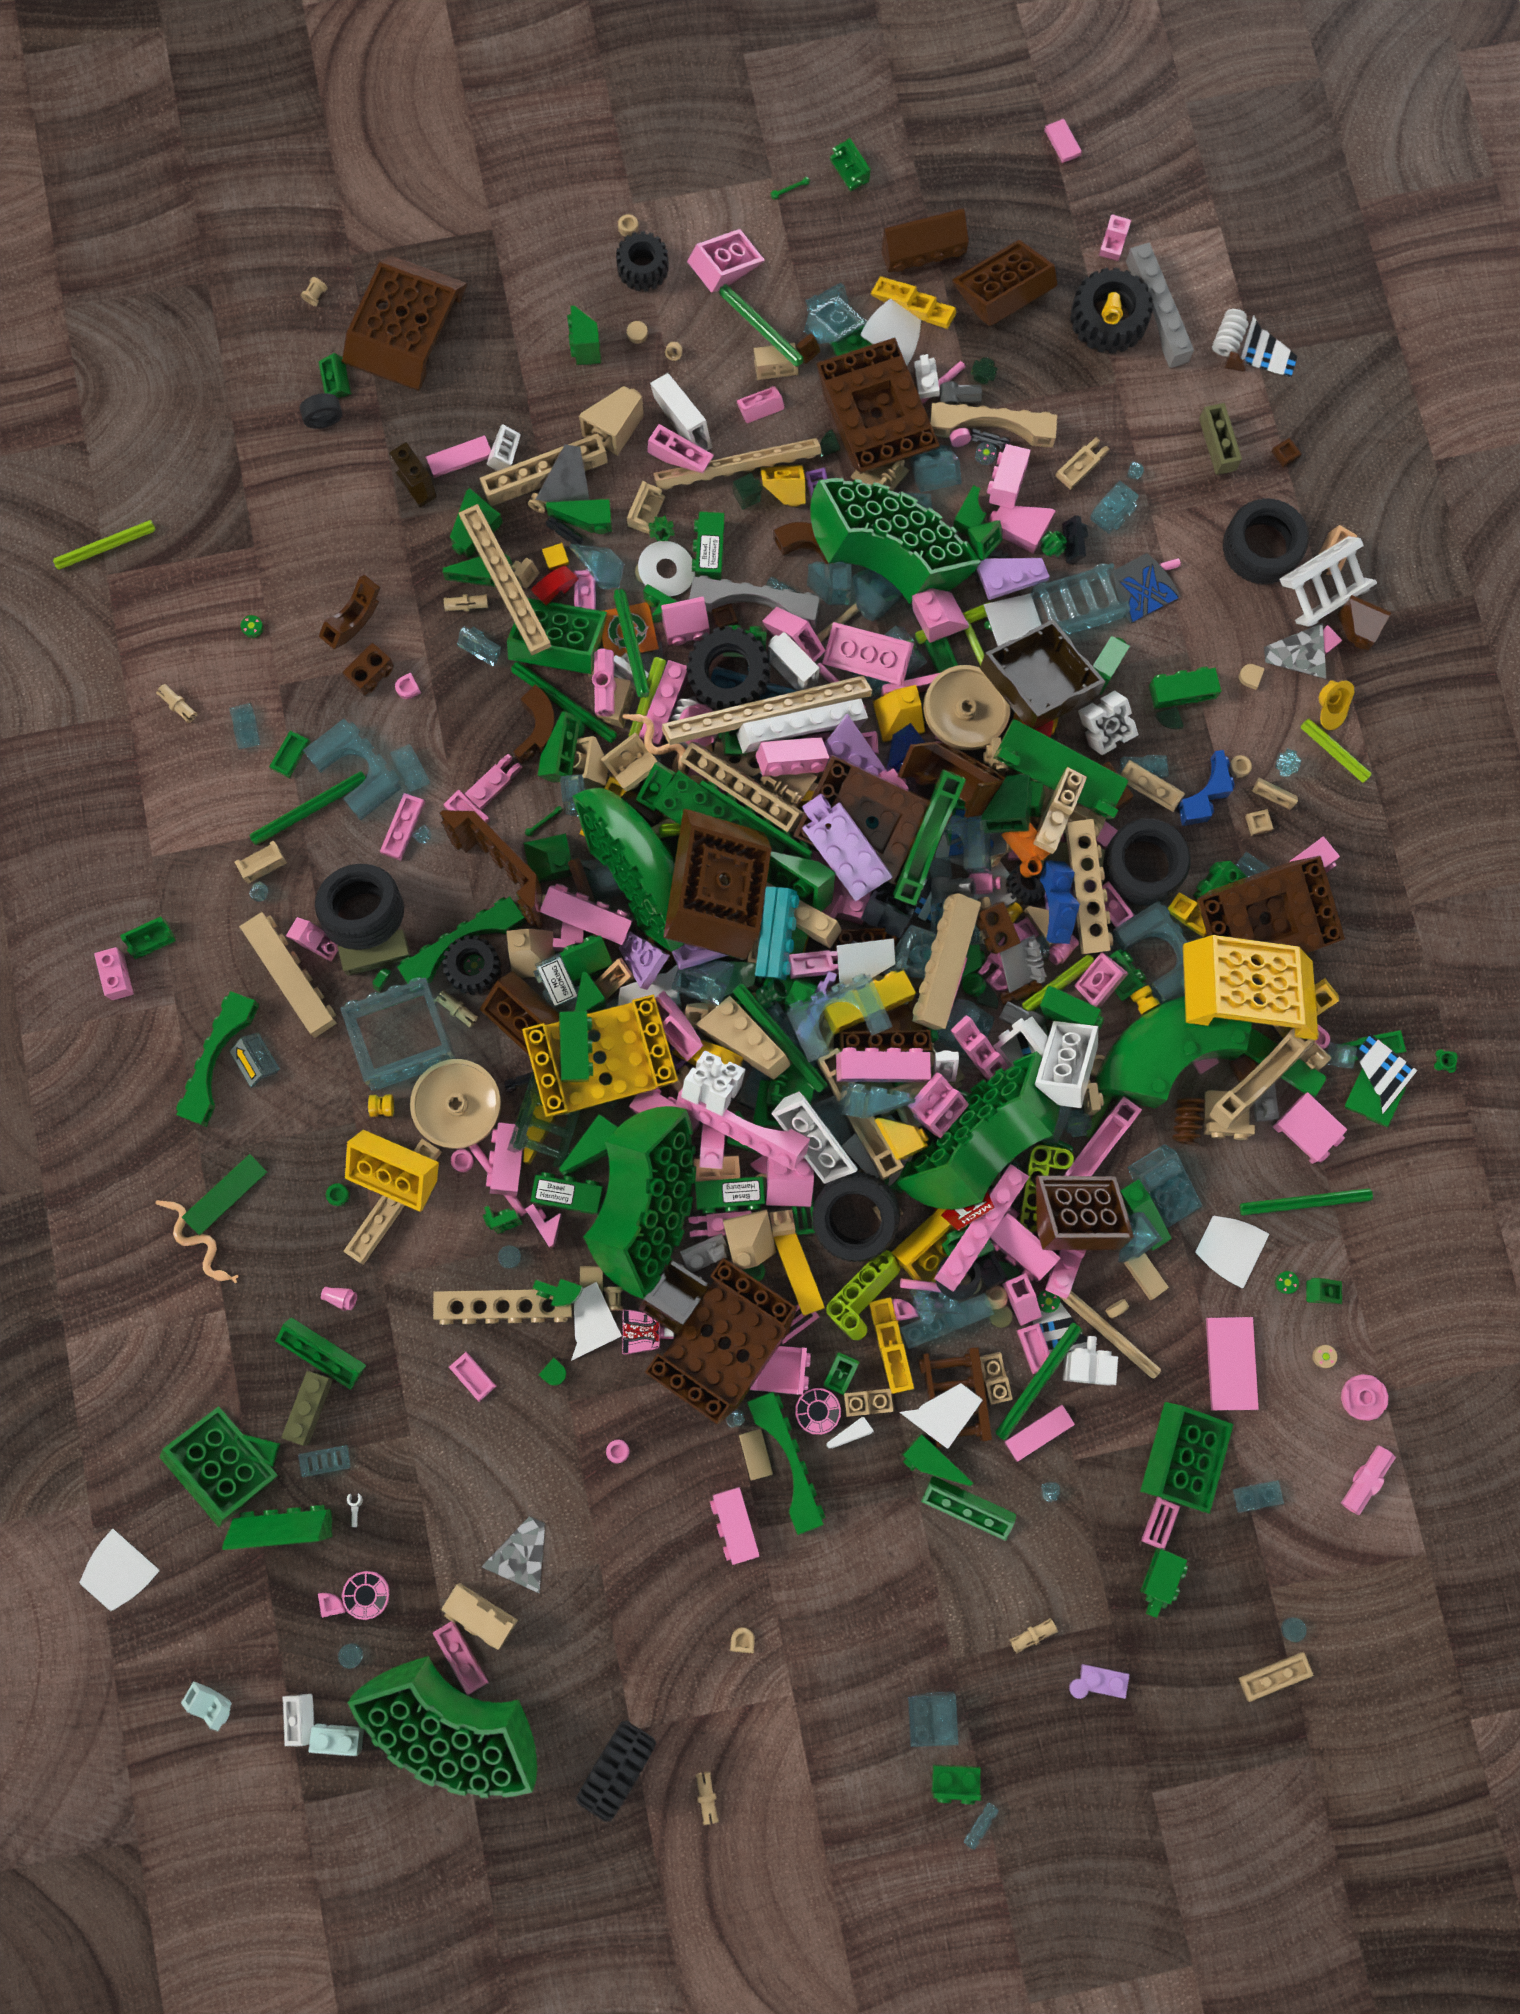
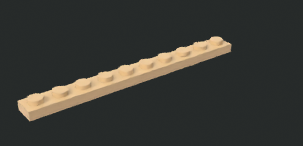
[662,675,872,745]

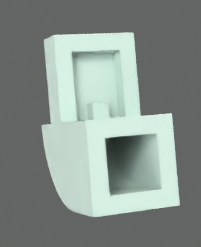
[181,1681,232,1731]

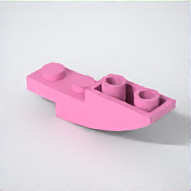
[1045,1250,1086,1299]

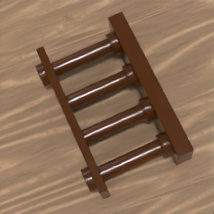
[919,1347,992,1447]

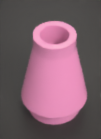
[1046,935,1079,965]
[321,1287,357,1311]

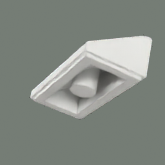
[283,1694,314,1746]

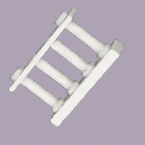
[1280,536,1377,627]

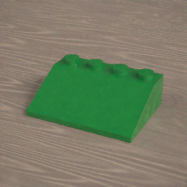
[507,598,607,674]
[1140,1402,1234,1514]
[159,1406,278,1527]
[222,1505,333,1550]

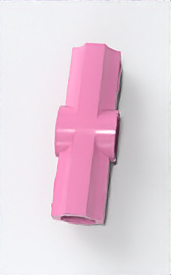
[592,649,617,717]
[1341,1446,1396,1515]

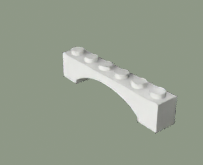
[736,698,868,754]

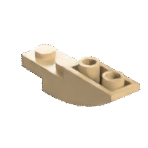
[1033,767,1087,854]

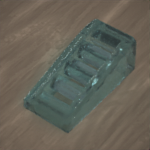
[298,1445,351,1477]

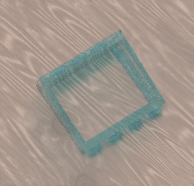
[340,977,456,1091]

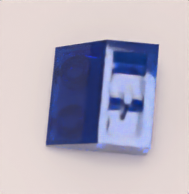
[886,723,925,773]

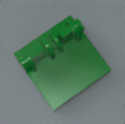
[766,1060,819,1106]

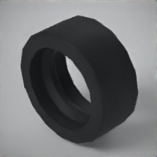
[300,393,342,429]
[936,1256,981,1300]

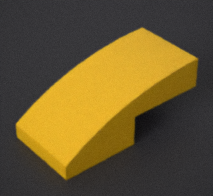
[1167,892,1207,937]

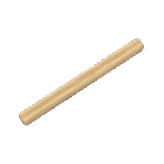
[1059,1291,1161,1378]

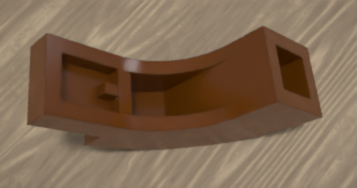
[773,522,842,577]
[318,575,381,649]
[513,684,556,764]

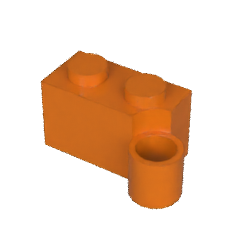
[1001,823,1050,878]

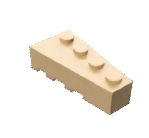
[696,996,791,1080]

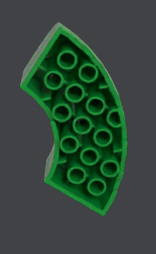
[810,478,981,604]
[572,788,685,952]
[1094,996,1252,1109]
[897,1051,1060,1209]
[584,1106,696,1299]
[347,1656,537,1798]

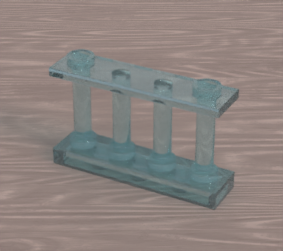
[1031,563,1131,635]

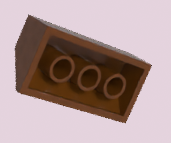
[881,208,969,273]
[479,971,559,1055]

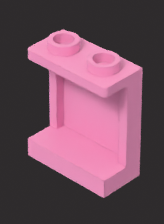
[1272,1092,1347,1164]
[750,1346,811,1395]

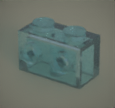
[1090,480,1139,534]

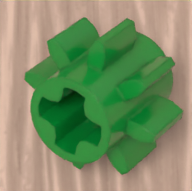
[648,515,675,542]
[1040,530,1067,557]

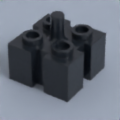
[861,881,921,939]

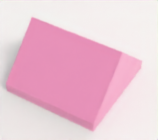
[1074,952,1129,1008]

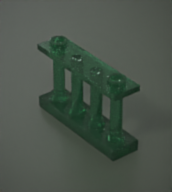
[507,1072,581,1168]

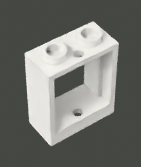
[768,632,820,691]
[993,1017,1048,1068]

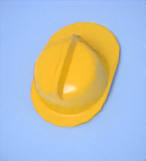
[1318,680,1354,730]

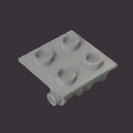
[1000,935,1047,992]

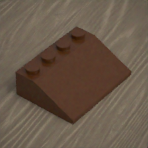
[952,240,1058,326]
[1036,1176,1134,1250]

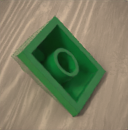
[523,833,572,883]

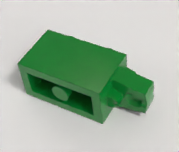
[1140,1548,1188,1618]

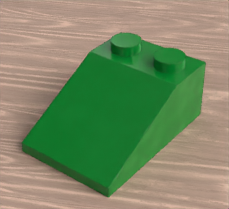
[767,851,835,912]
[559,1114,618,1176]

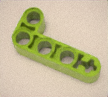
[1018,1145,1074,1233]
[826,1250,900,1340]

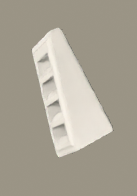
[487,424,521,471]
[826,1417,874,1449]

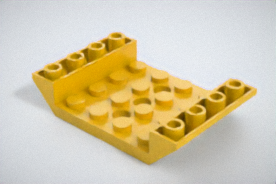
[1183,935,1318,1040]
[522,994,678,1117]

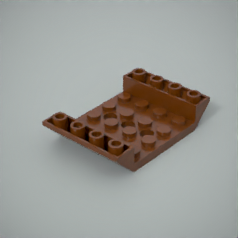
[342,256,467,391]
[439,810,543,930]
[833,928,932,1052]
[644,1258,797,1425]

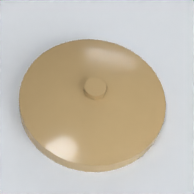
[924,665,1010,750]
[410,1059,501,1149]

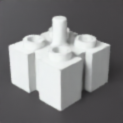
[1078,691,1138,755]
[681,1051,745,1116]
[1062,1336,1118,1385]

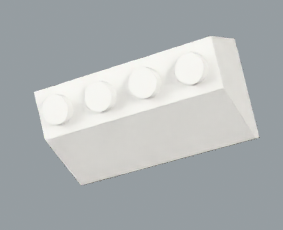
[1035,1021,1098,1108]
[771,1092,858,1184]

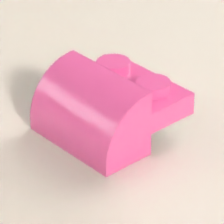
[908,1072,969,1138]

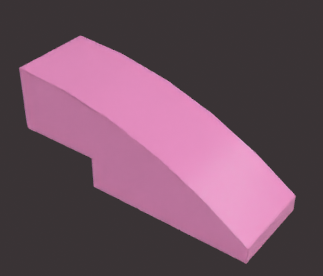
[655,991,703,1061]

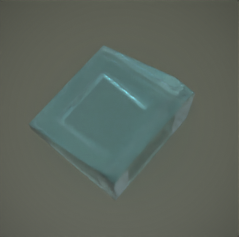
[1326,1042,1357,1069]

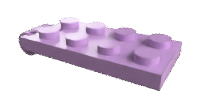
[802,794,892,901]

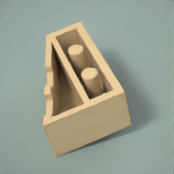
[441,1583,518,1650]

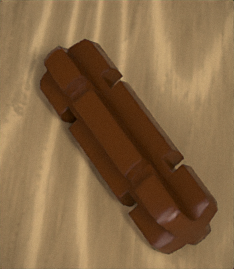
[1000,980,1042,1005]

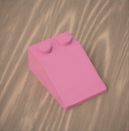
[687,229,764,293]

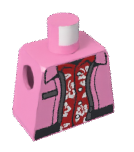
[623,1310,674,1355]

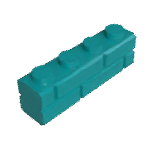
[755,887,799,980]

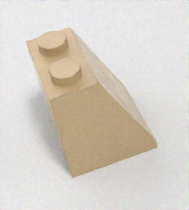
[579,386,644,456]

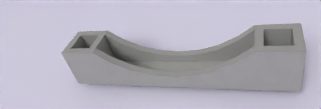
[1126,242,1194,368]
[689,576,820,628]

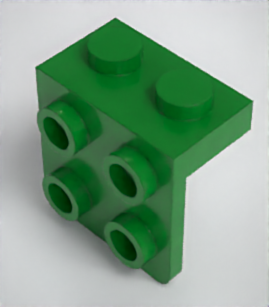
[1193,861,1247,899]

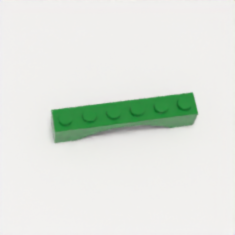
[893,769,966,906]
[397,897,526,993]
[176,991,260,1127]
[747,1392,826,1535]

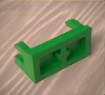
[830,138,871,191]
[120,916,176,960]

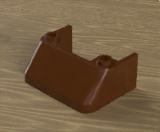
[898,741,1006,818]

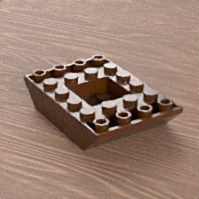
[817,337,940,474]
[793,755,953,885]
[663,809,772,960]
[1197,856,1345,966]

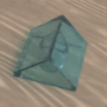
[1118,1212,1162,1263]

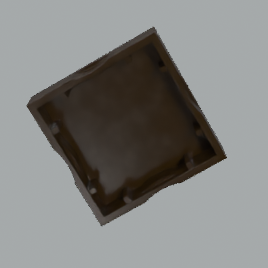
[980,619,1105,730]

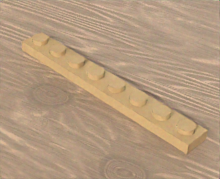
[653,438,822,489]
[459,504,551,655]

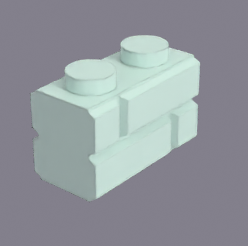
[309,1724,364,1756]

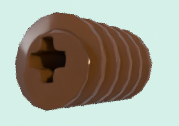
[1172,1097,1206,1146]

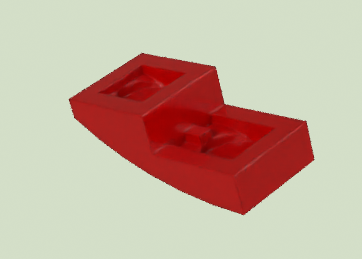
[530,565,579,606]

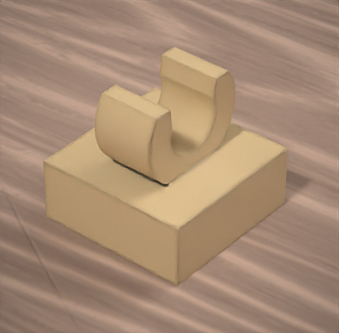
[511,558,540,589]
[1299,1042,1332,1071]
[770,1210,795,1237]

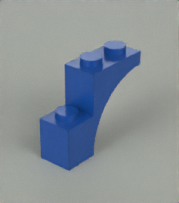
[1178,750,1234,826]
[1040,860,1080,944]

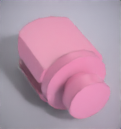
[968,872,1001,894]

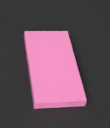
[822,622,914,686]
[1206,1317,1259,1410]

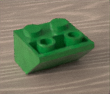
[567,305,601,365]
[560,935,613,986]

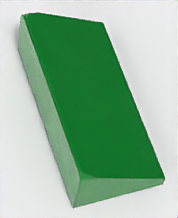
[318,353,351,398]

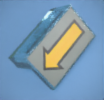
[229,1032,280,1088]

